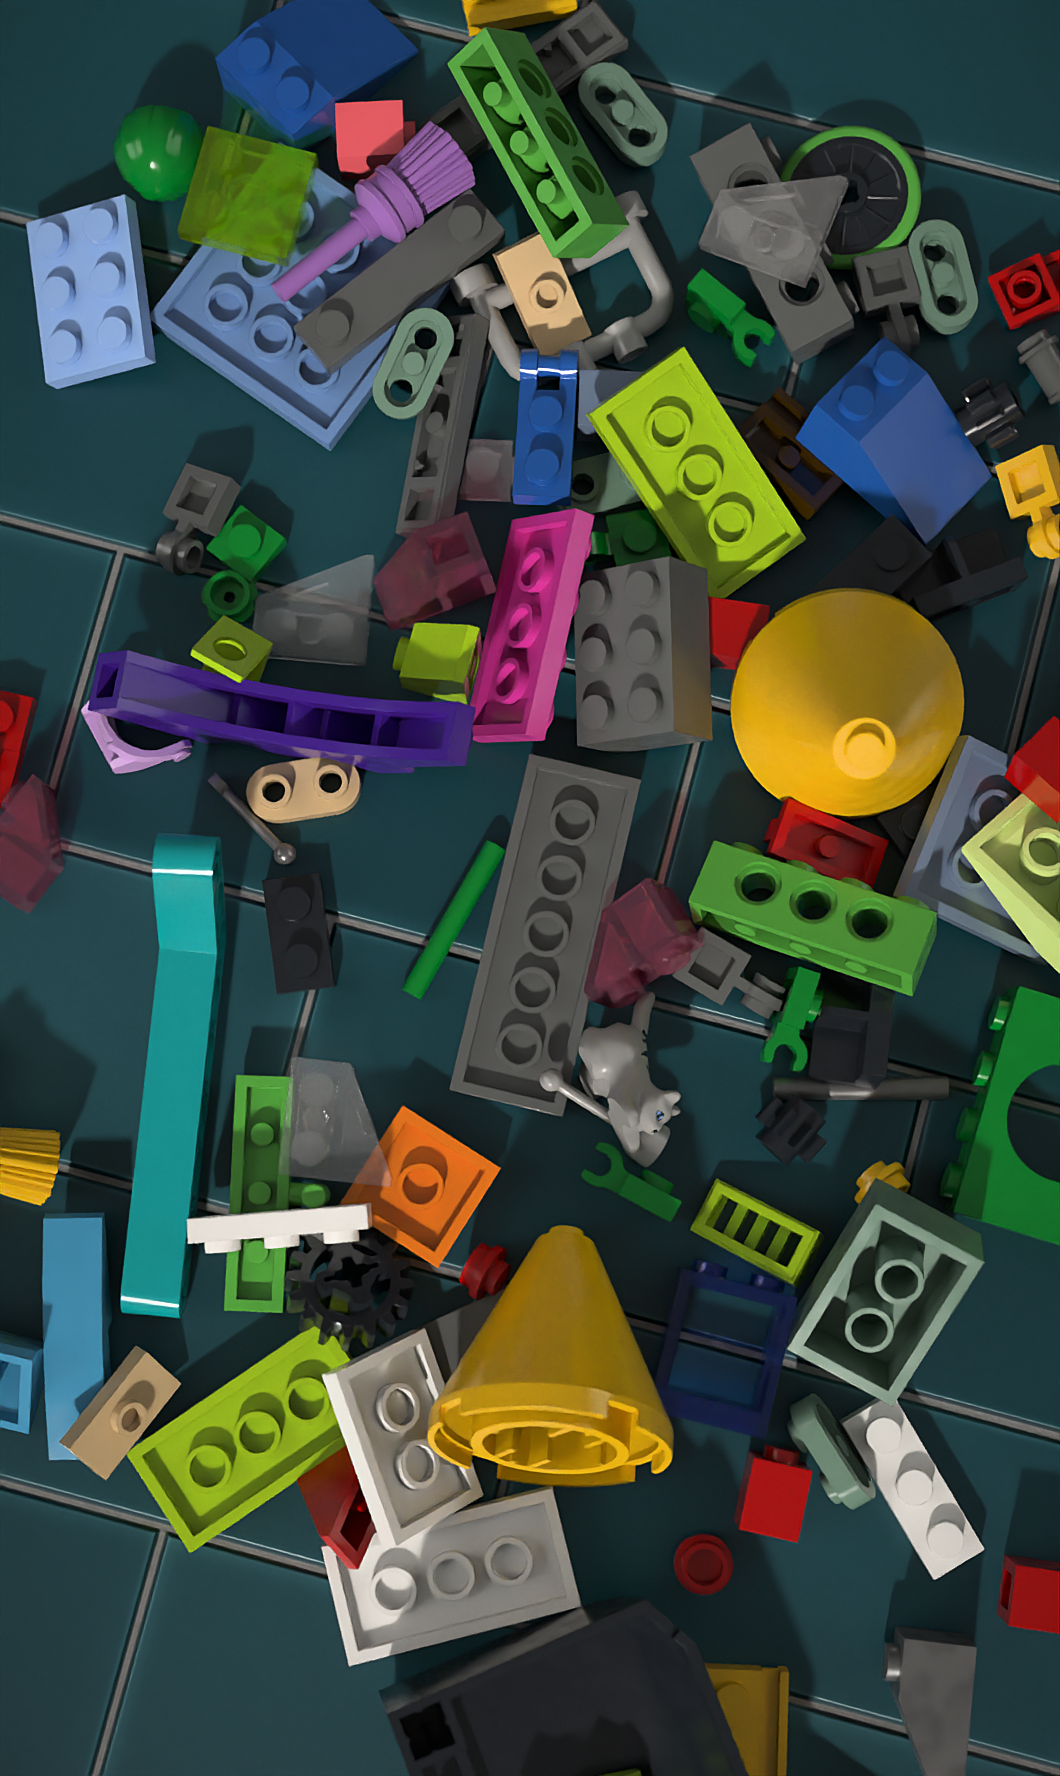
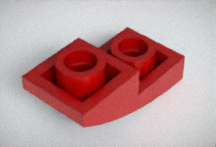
[987,249,1060,330]

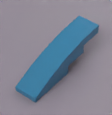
[42,1213,112,1460]

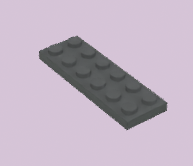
[449,754,641,1117]

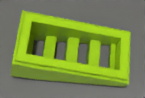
[690,1178,824,1288]

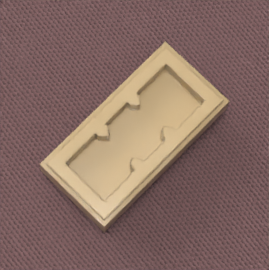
[493,231,592,355]
[59,1346,181,1480]

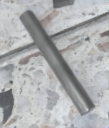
[773,1076,949,1100]

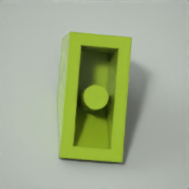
[393,622,482,705]

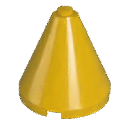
[730,588,964,819]
[427,1225,674,1487]

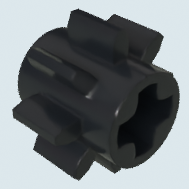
[955,376,1026,450]
[755,1093,827,1166]

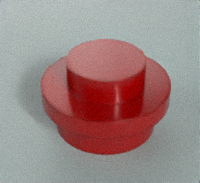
[459,1243,511,1301]
[674,1533,733,1595]

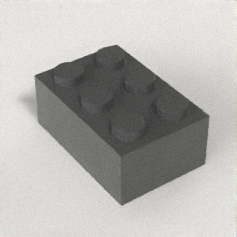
[574,556,713,754]

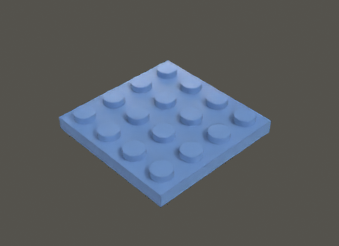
[150,143,450,451]

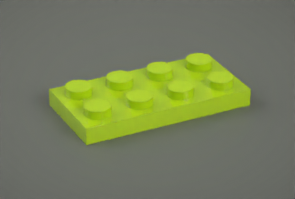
[585,347,806,599]
[126,1326,353,1553]

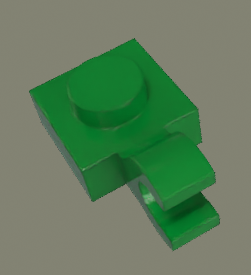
[684,268,775,367]
[584,509,672,567]
[760,966,824,1073]
[581,1142,682,1223]

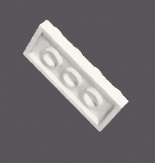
[321,1485,581,1666]

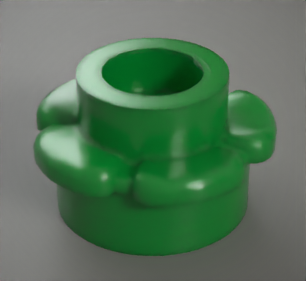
[201,569,258,623]

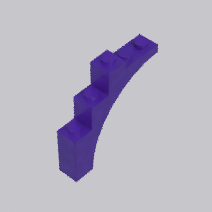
[88,650,476,774]

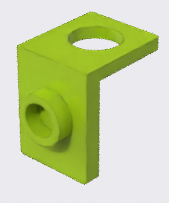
[190,615,273,683]

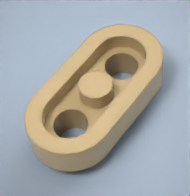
[246,758,362,824]

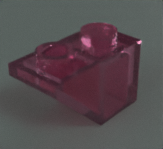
[373,511,497,631]
[0,774,64,913]
[583,877,704,1009]

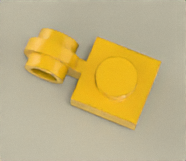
[995,445,1060,559]

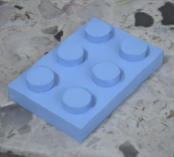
[26,194,156,389]

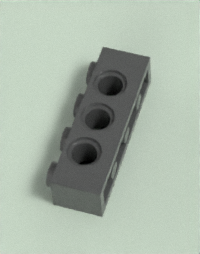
[690,122,860,365]

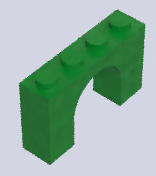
[940,986,1060,1246]

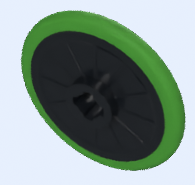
[779,126,921,270]

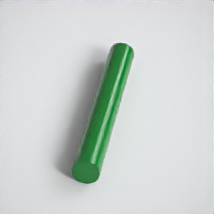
[401,840,506,1000]

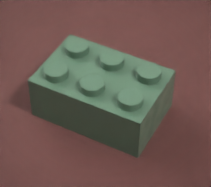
[787,1177,984,1406]

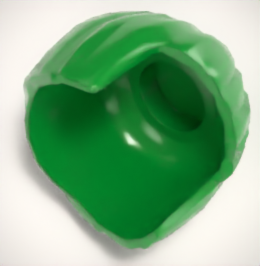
[113,105,207,202]

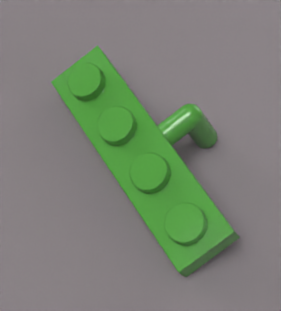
[224,1075,331,1313]

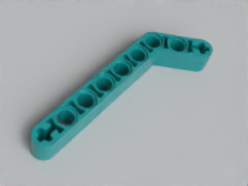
[120,831,227,1319]

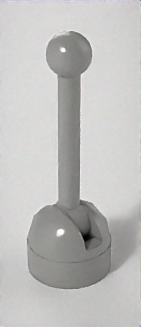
[540,1068,670,1168]

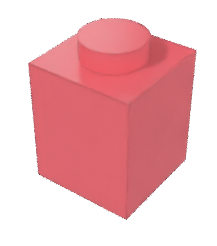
[335,100,416,180]

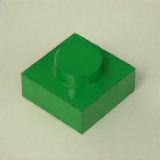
[206,505,287,584]

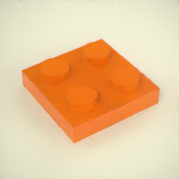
[339,1105,501,1268]

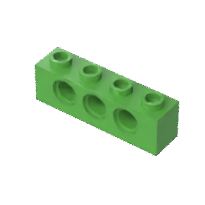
[447,27,630,258]
[688,840,937,997]

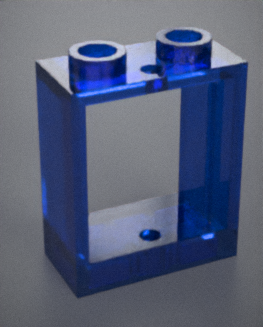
[652,1258,798,1439]

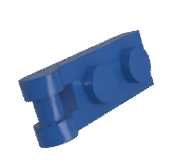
[512,348,579,506]

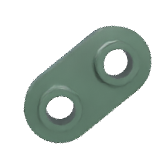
[578,62,668,167]
[907,220,978,334]
[373,308,454,420]
[557,452,645,519]
[787,1393,876,1510]

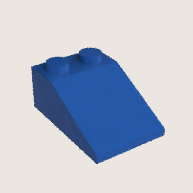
[215,0,418,159]
[795,336,992,547]

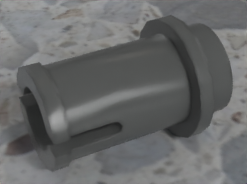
[1016,328,1060,405]

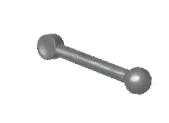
[207,773,296,865]

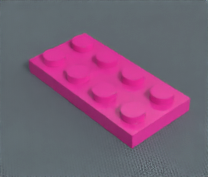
[470,508,595,743]

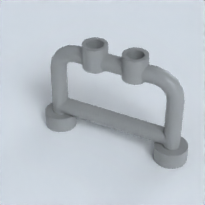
[449,191,675,386]

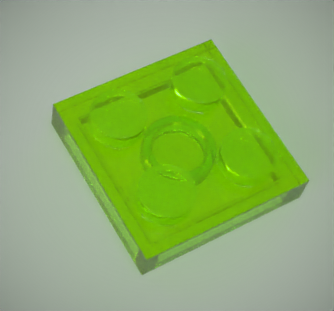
[177,126,318,267]

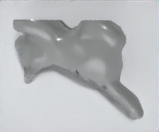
[579,991,681,1153]

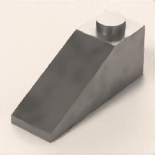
[882,1626,977,1776]

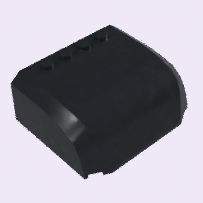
[378,1597,749,1776]

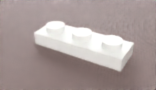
[187,1203,373,1253]
[839,1398,985,1580]

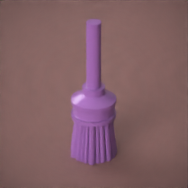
[271,121,476,303]

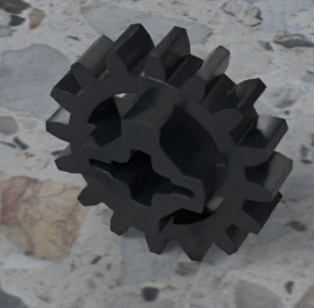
[284,1227,414,1351]

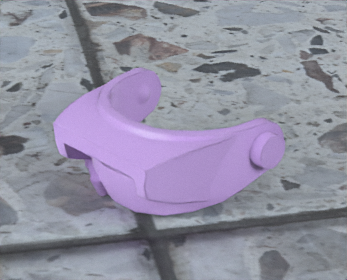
[81,701,193,774]

